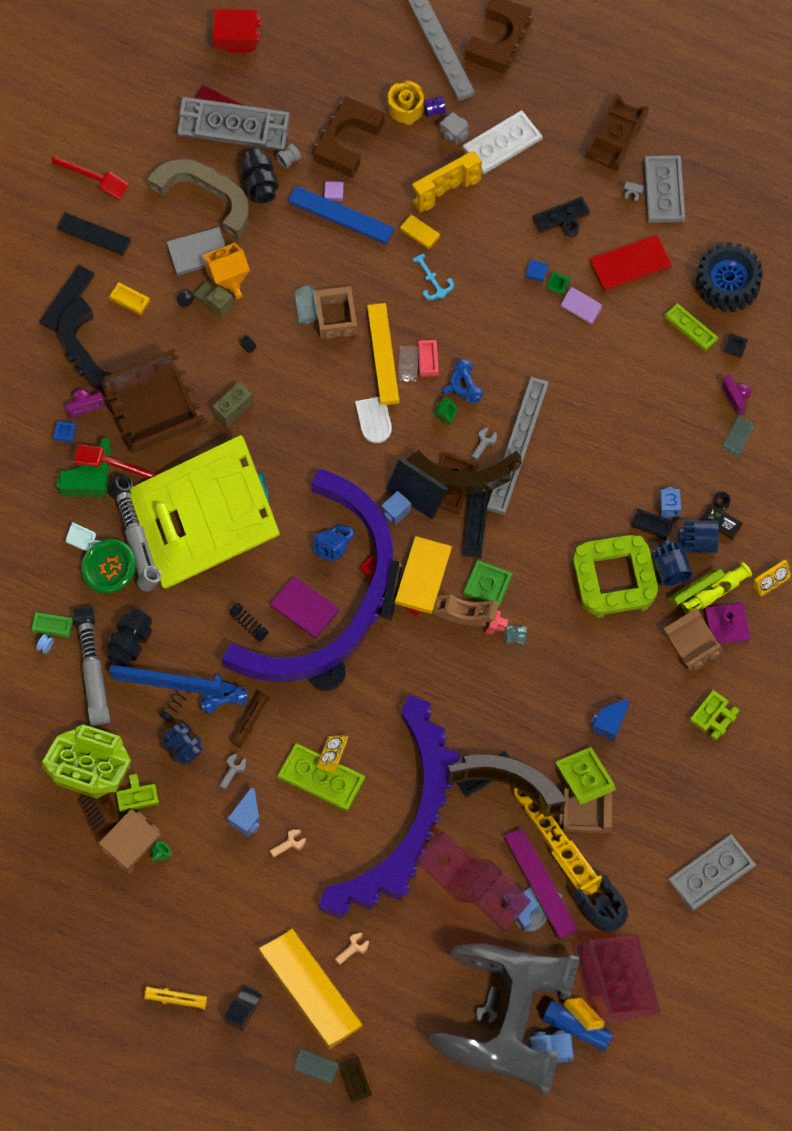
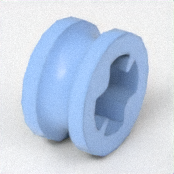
[36,634,54,654]

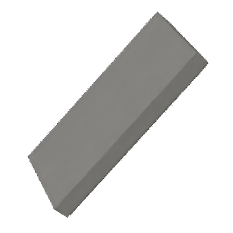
[644,155,685,223]
[668,834,756,912]

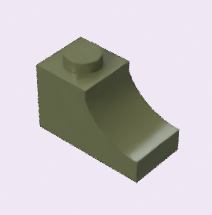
[193,282,234,319]

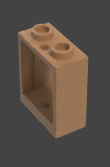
[314,286,357,339]

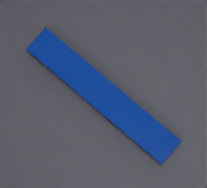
[288,186,395,245]
[109,665,225,697]

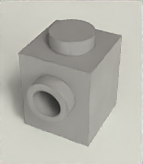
[440,112,469,145]

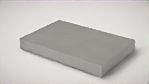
[167,227,225,276]

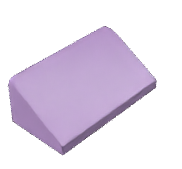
[561,287,602,325]

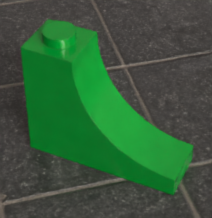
[57,438,111,498]

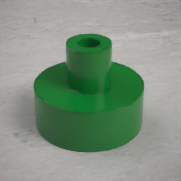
[151,840,172,862]

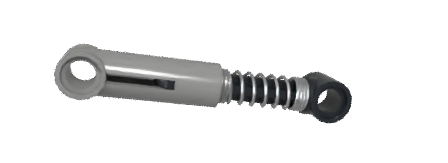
[109,475,162,592]
[73,606,110,726]

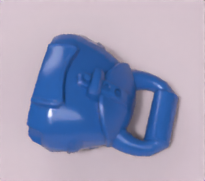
[312,524,354,561]

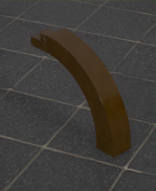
[405,450,522,495]
[445,754,566,817]

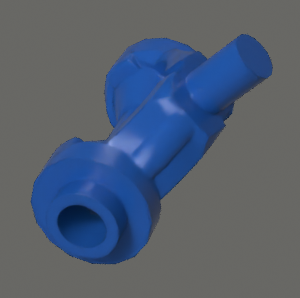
[442,359,483,403]
[200,675,248,714]

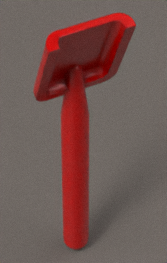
[51,157,130,201]
[74,444,158,479]

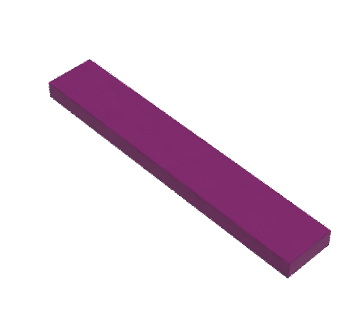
[504,828,578,940]

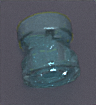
[506,625,527,645]

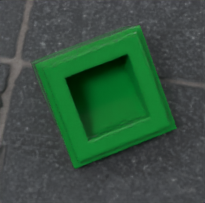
[546,271,571,295]

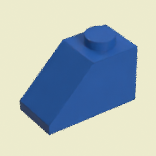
[591,699,630,741]

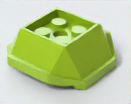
[42,724,131,799]

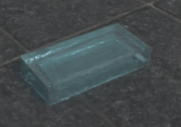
[294,284,318,325]
[722,416,756,456]
[293,1049,339,1084]

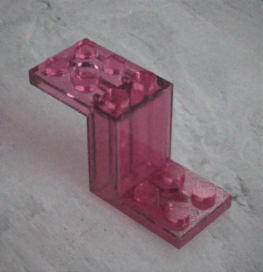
[417,831,531,931]

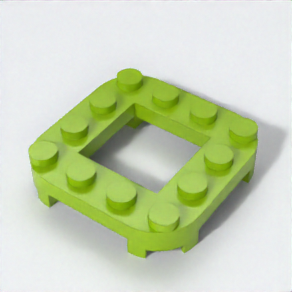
[573,535,658,618]

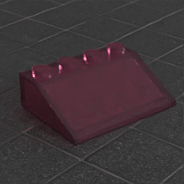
[576,935,661,1025]

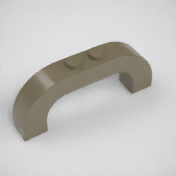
[147,159,249,240]

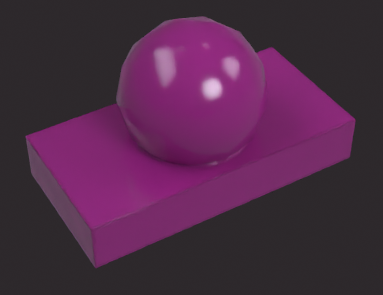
[722,375,751,416]
[65,389,105,419]

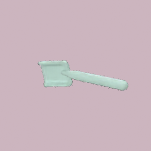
[65,522,99,552]

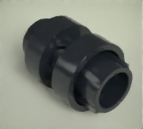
[239,149,279,204]
[106,609,152,667]

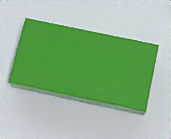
[31,612,74,638]

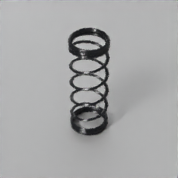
[159,690,191,723]

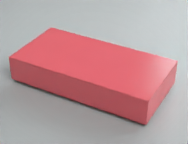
[418,340,439,377]

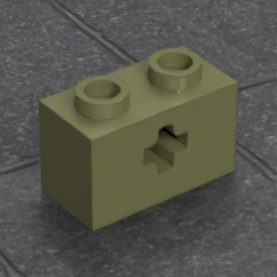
[212,383,253,428]

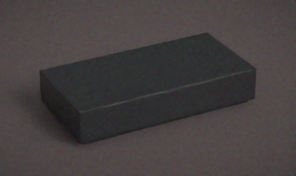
[631,508,674,540]

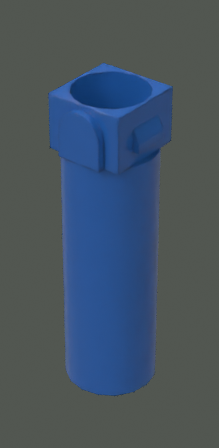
[542,1001,614,1052]

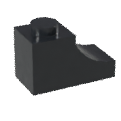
[224,986,262,1032]

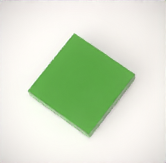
[463,560,513,608]

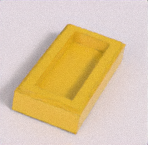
[400,215,440,250]
[109,282,150,315]
[564,998,605,1031]

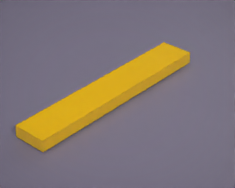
[367,303,399,405]

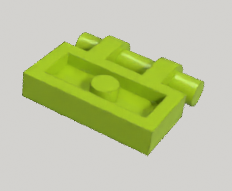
[690,690,739,740]

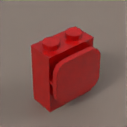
[213,9,261,54]

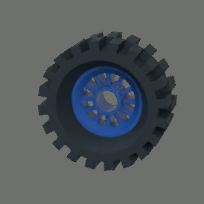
[696,242,763,312]

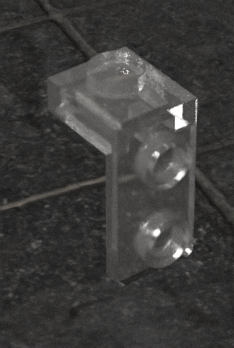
[398,346,418,381]

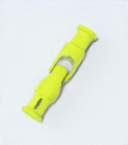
[681,562,752,614]

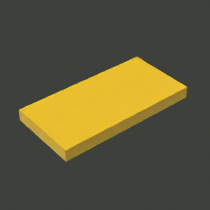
[395,536,452,614]

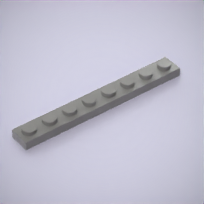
[407,0,475,101]
[487,377,549,515]

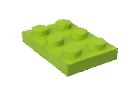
[555,747,616,805]

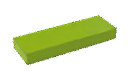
[664,303,718,352]
[668,569,725,605]

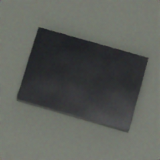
[386,458,448,519]

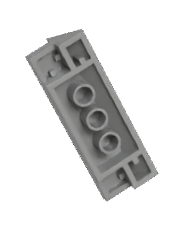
[177,97,290,151]

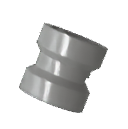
[276,144,301,169]

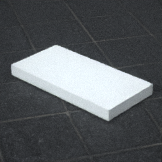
[463,110,542,175]

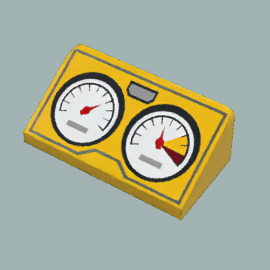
[753,560,791,597]
[317,735,348,773]

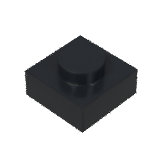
[724,333,748,358]

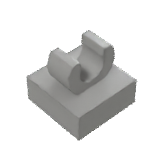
[624,181,645,201]

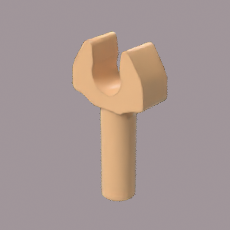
[270,830,306,857]
[335,933,369,965]

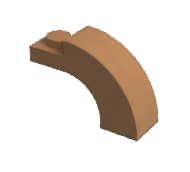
[433,594,499,626]

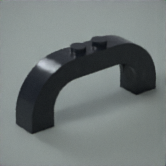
[59,296,134,394]

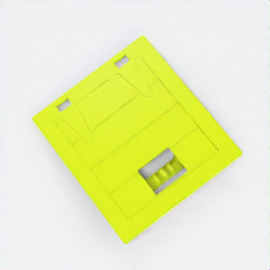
[131,435,280,589]

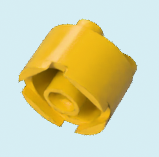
[388,81,424,125]

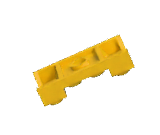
[412,150,482,213]

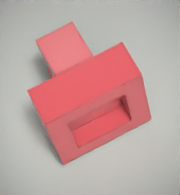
[485,610,508,635]

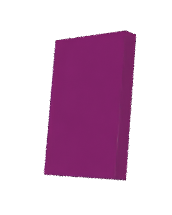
[270,576,340,639]

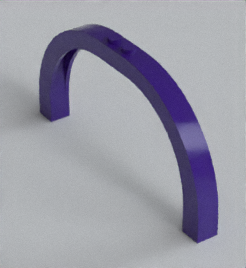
[222,468,393,682]

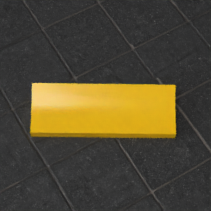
[259,929,362,1050]

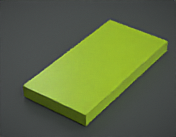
[277,743,366,812]

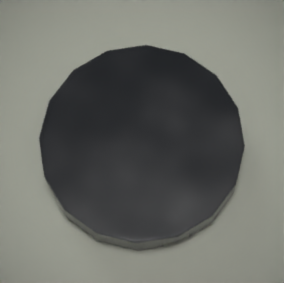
[308,661,346,691]

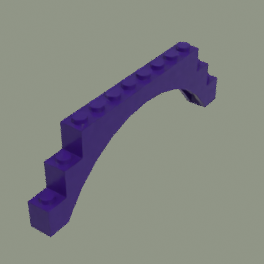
[319,695,462,919]

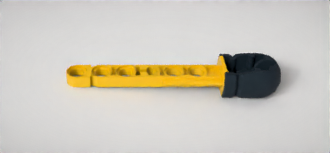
[514,788,628,932]

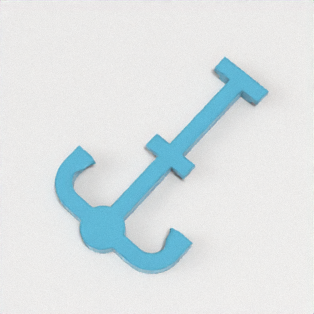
[413,253,454,301]

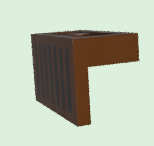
[78,793,121,835]

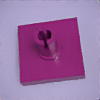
[705,603,750,645]

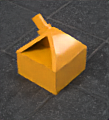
[201,243,250,299]

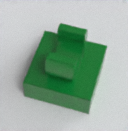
[433,398,458,424]

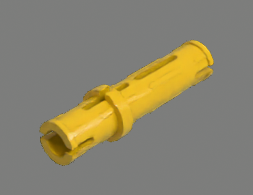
[145,987,207,1009]

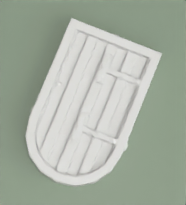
[355,397,392,443]

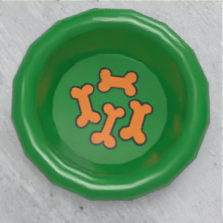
[81,539,136,594]

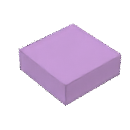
[324,182,344,201]

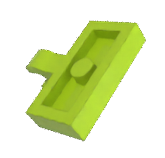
[116,774,159,812]

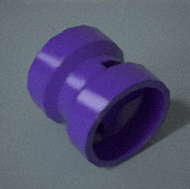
[424,96,446,118]

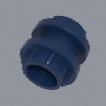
[162,723,203,765]

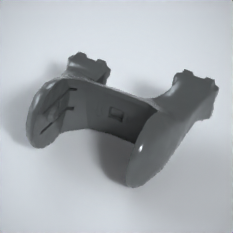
[428,943,579,1096]

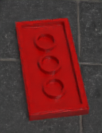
[589,235,672,292]

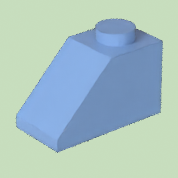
[228,788,260,837]

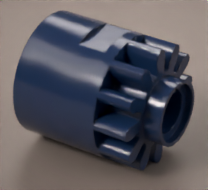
[678,520,719,554]
[651,541,693,586]

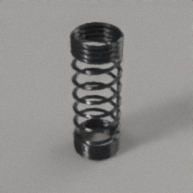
[229,603,269,642]

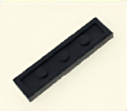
[57,212,131,256]
[39,265,95,332]
[463,491,489,558]

